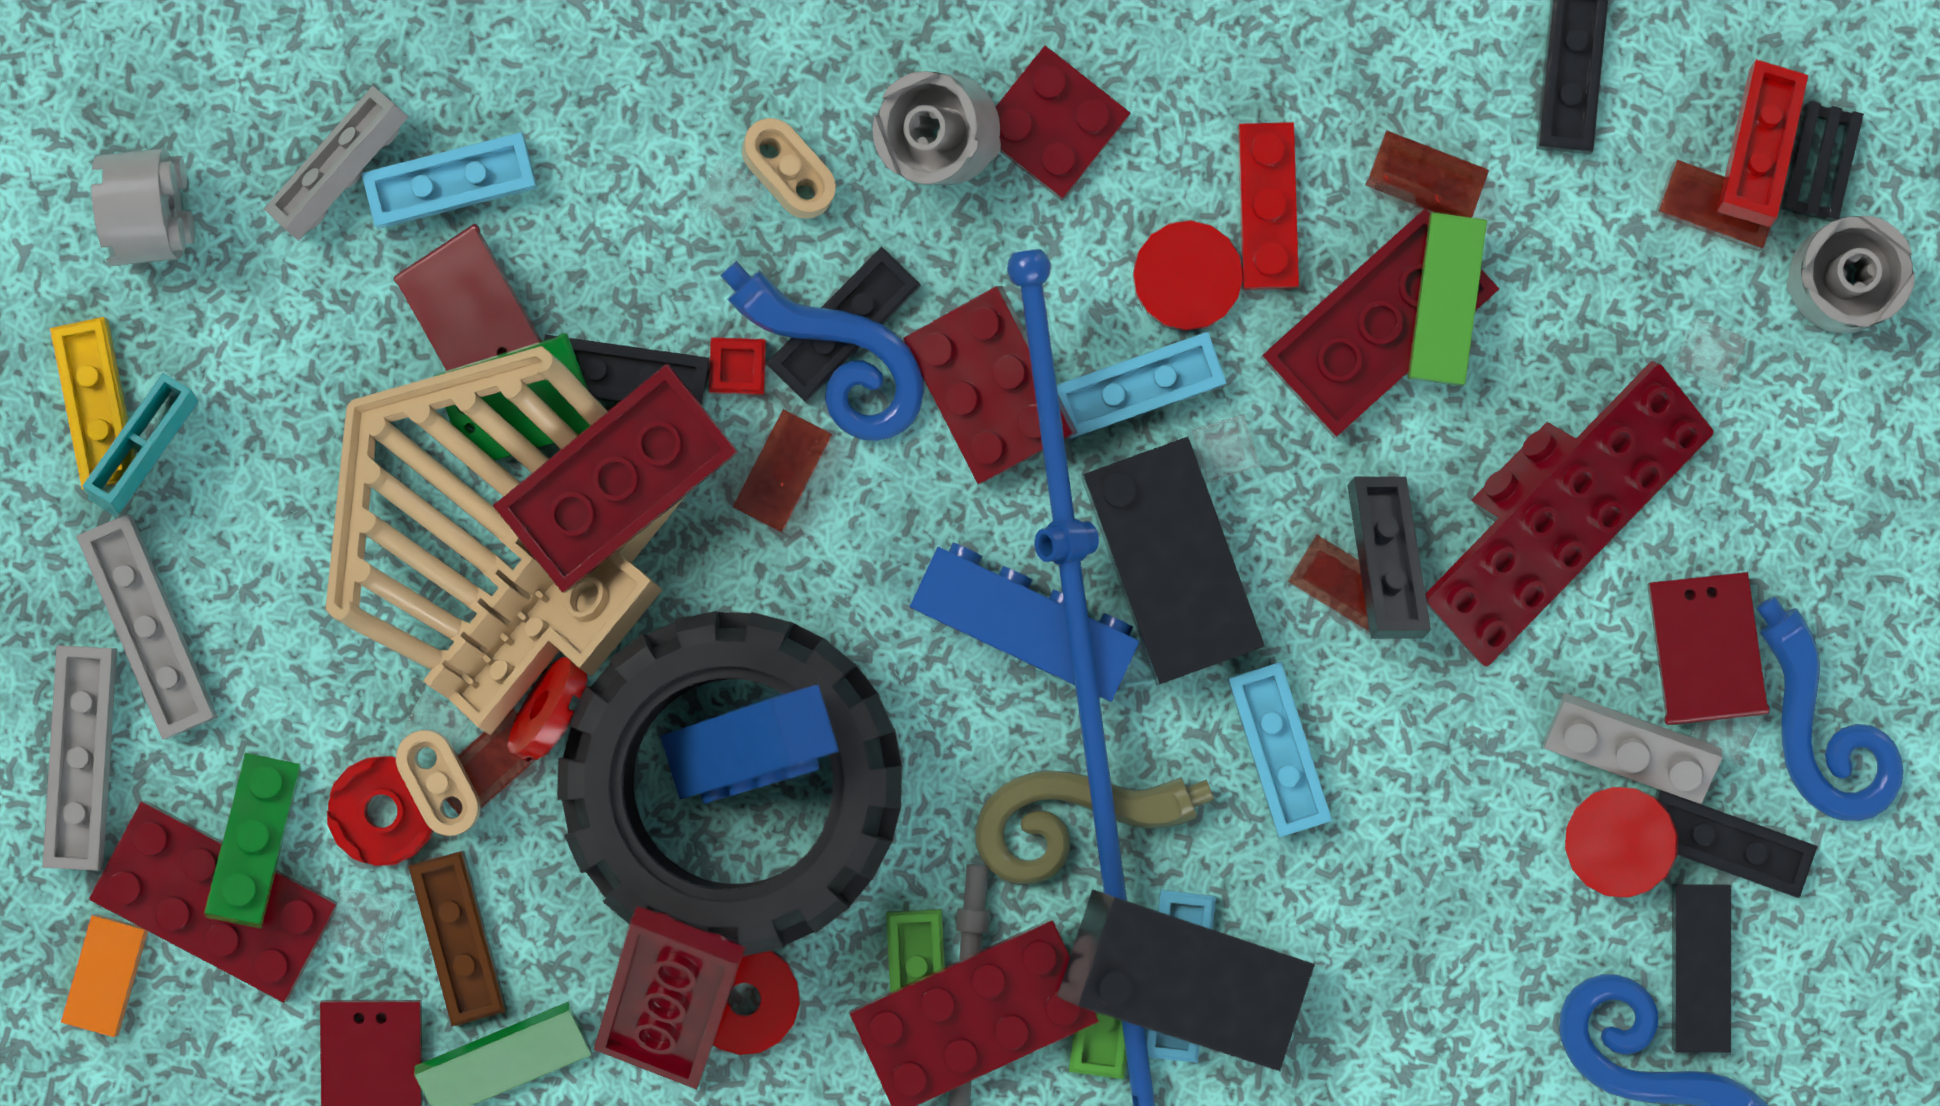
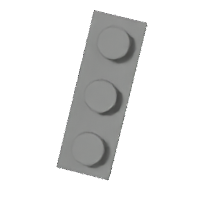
[264,86,409,241]
[1544,692,1723,804]

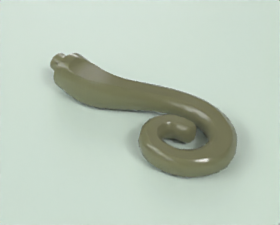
[975,770,1214,885]

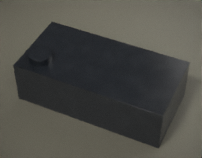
[1081,436,1265,685]
[1057,889,1315,1071]

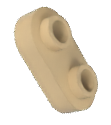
[742,118,836,219]
[396,730,481,836]

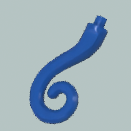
[720,261,924,441]
[1756,596,1904,821]
[1559,974,1768,1106]

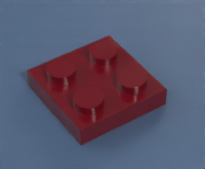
[995,45,1131,201]

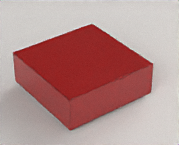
[709,337,767,395]

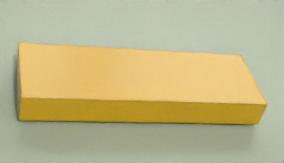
[50,317,136,490]

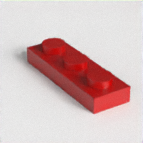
[1717,59,1809,227]
[1238,122,1299,290]

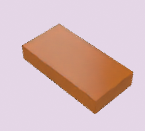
[61,914,148,1037]

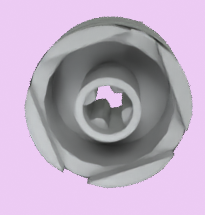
[872,71,1001,185]
[91,148,195,266]
[1787,216,1915,334]

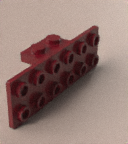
[1425,361,1714,667]

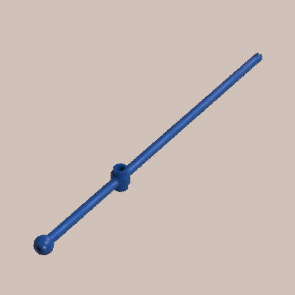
[1007,249,1155,1106]

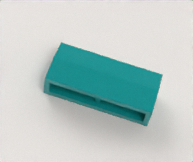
[82,373,198,518]

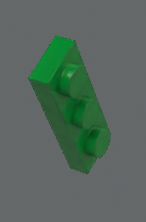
[205,753,301,929]

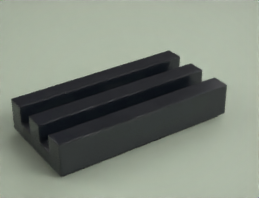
[1781,101,1864,222]

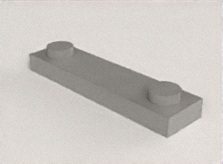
[76,514,218,740]
[42,645,117,870]

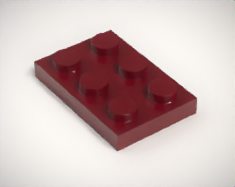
[903,286,1078,485]

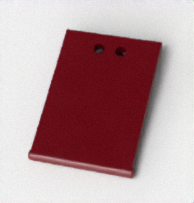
[393,224,542,371]
[1647,572,1770,725]
[320,1000,423,1106]

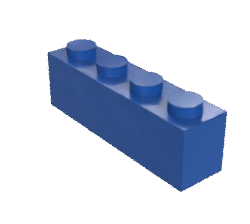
[909,542,1140,702]
[660,685,838,804]

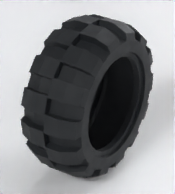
[557,611,903,956]

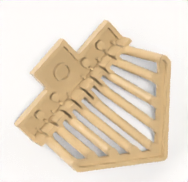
[325,346,686,735]

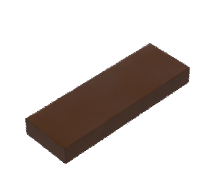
[408,850,507,1027]

